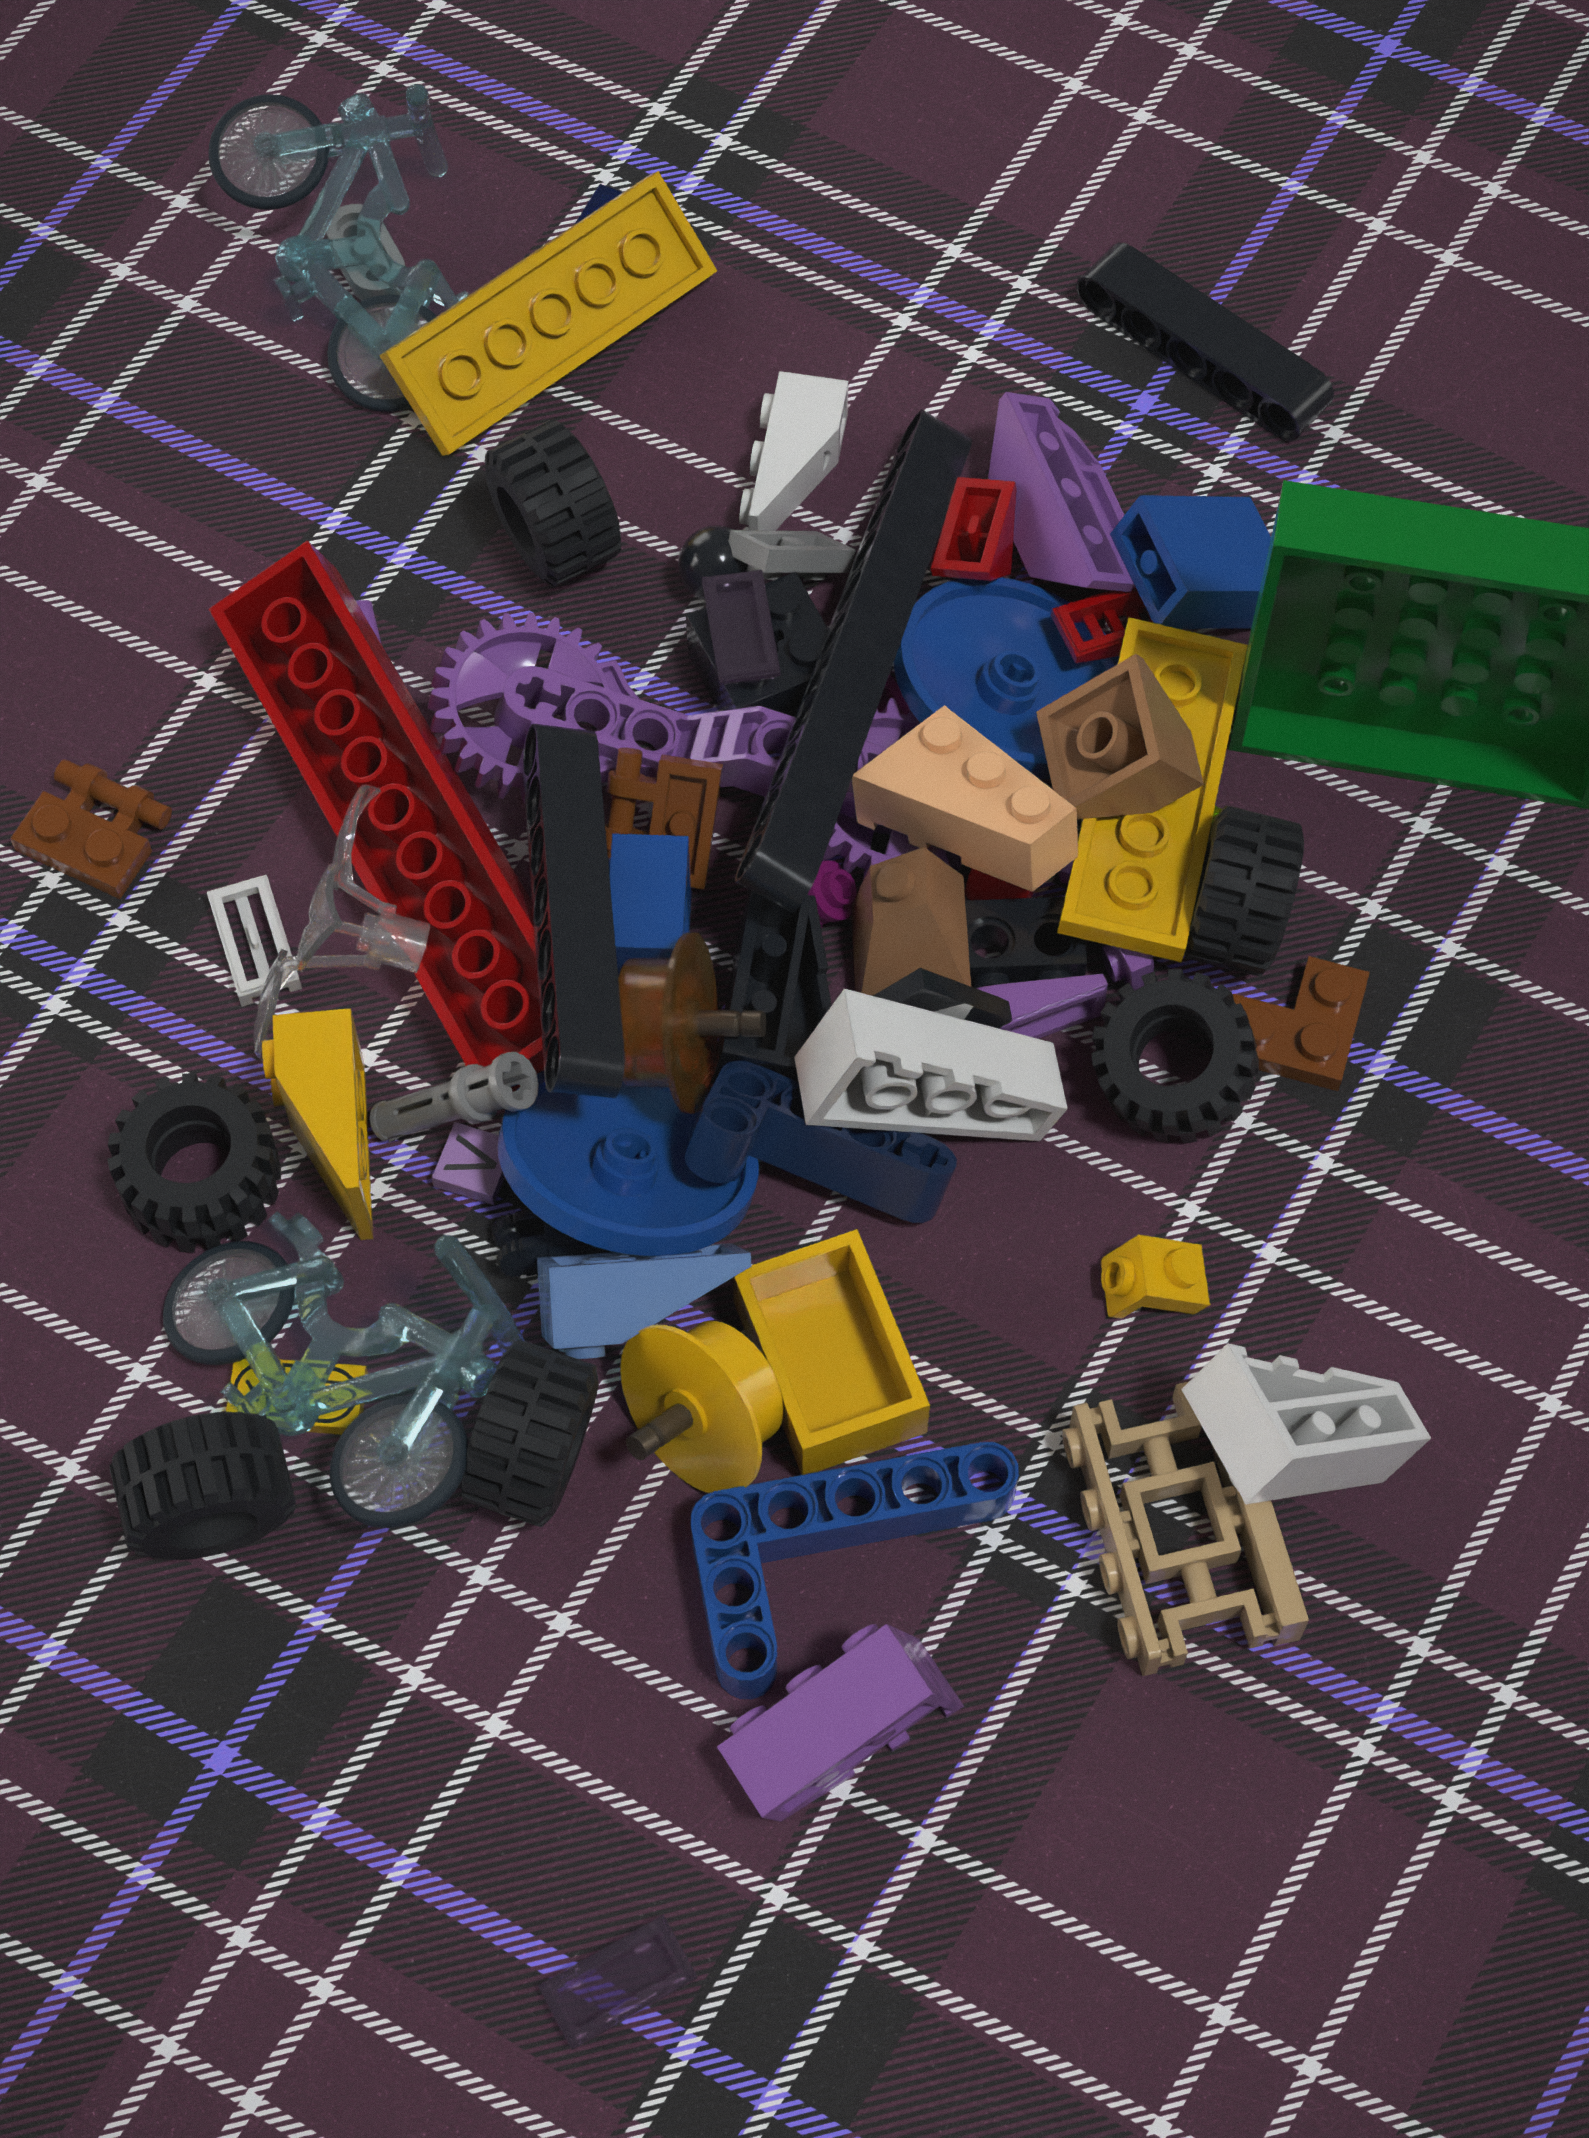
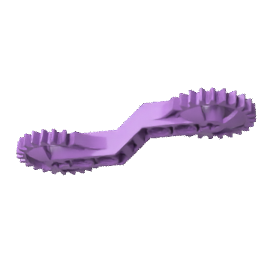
[428,612,963,878]

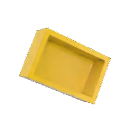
[733,1229,930,1475]

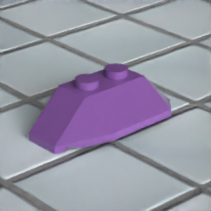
[988,392,1135,592]

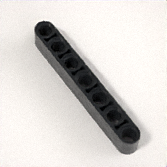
[523,723,625,1098]

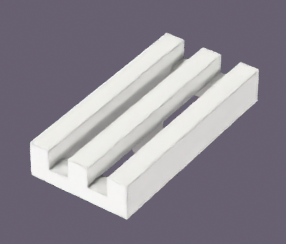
[207,874,302,1007]

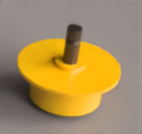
[620,1321,784,1493]

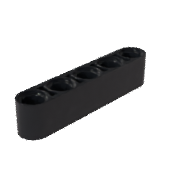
[1076,242,1334,441]

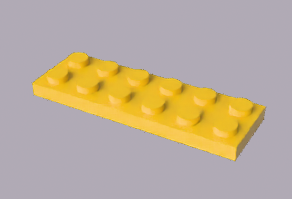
[379,171,717,456]
[1057,617,1248,962]

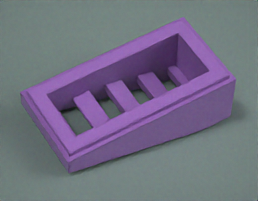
[976,974,1108,1039]

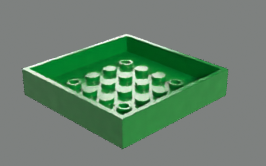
[1229,480,1589,809]

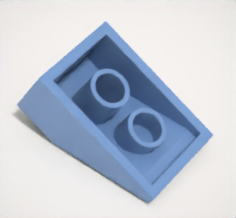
[537,1243,751,1359]

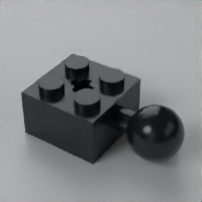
[678,525,828,717]

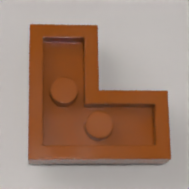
[1232,956,1370,1091]

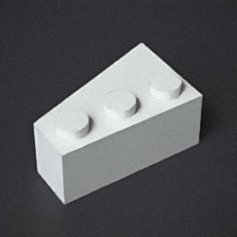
[1181,1343,1431,1504]

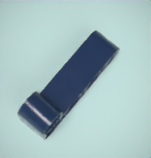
[685,1061,957,1223]

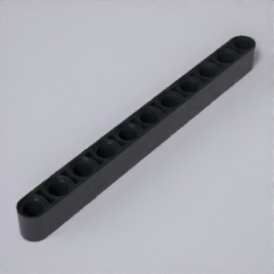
[735,409,973,912]

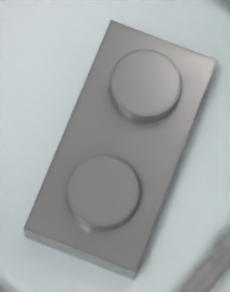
[728,530,856,580]

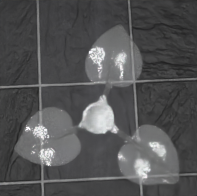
[253,784,430,1062]

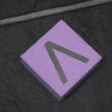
[432,1122,505,1205]

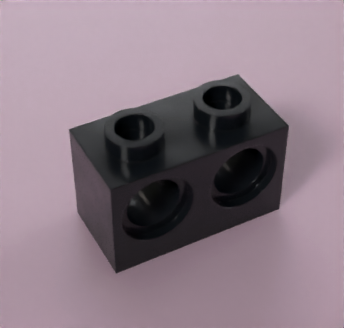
[965,897,1087,988]

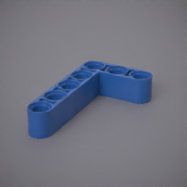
[691,1442,1019,1699]

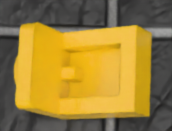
[1101,1234,1210,1319]

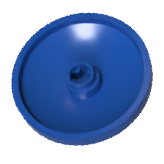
[894,577,1119,779]
[497,1061,759,1256]

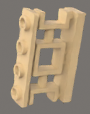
[1062,1381,1309,1676]

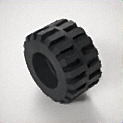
[485,419,621,587]
[1185,805,1304,977]
[1091,969,1259,1144]
[107,1073,281,1253]
[461,1340,599,1527]
[109,1412,296,1560]

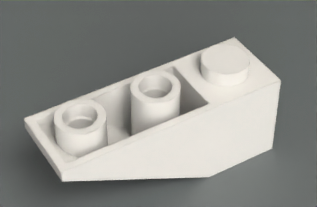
[739,371,848,531]

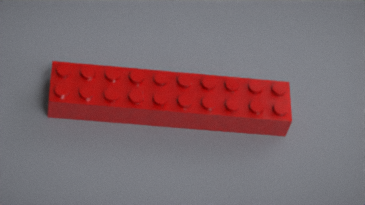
[209,540,544,1092]

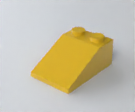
[262,1008,373,1240]

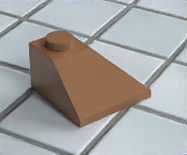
[1036,654,1204,819]
[851,847,971,996]

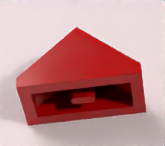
[931,477,1017,581]

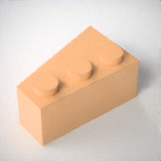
[852,705,1078,892]

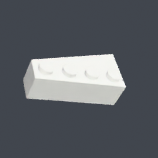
[794,989,1067,1141]

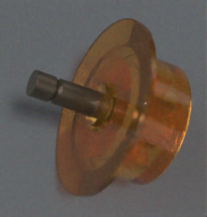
[618,932,766,1114]

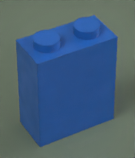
[1110,495,1271,629]

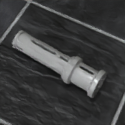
[370,1052,539,1142]

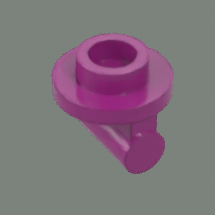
[808,860,857,929]

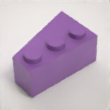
[717,1624,964,1822]

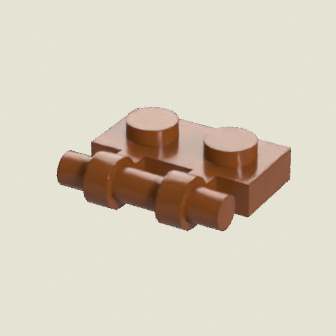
[605,747,723,889]
[10,759,172,899]

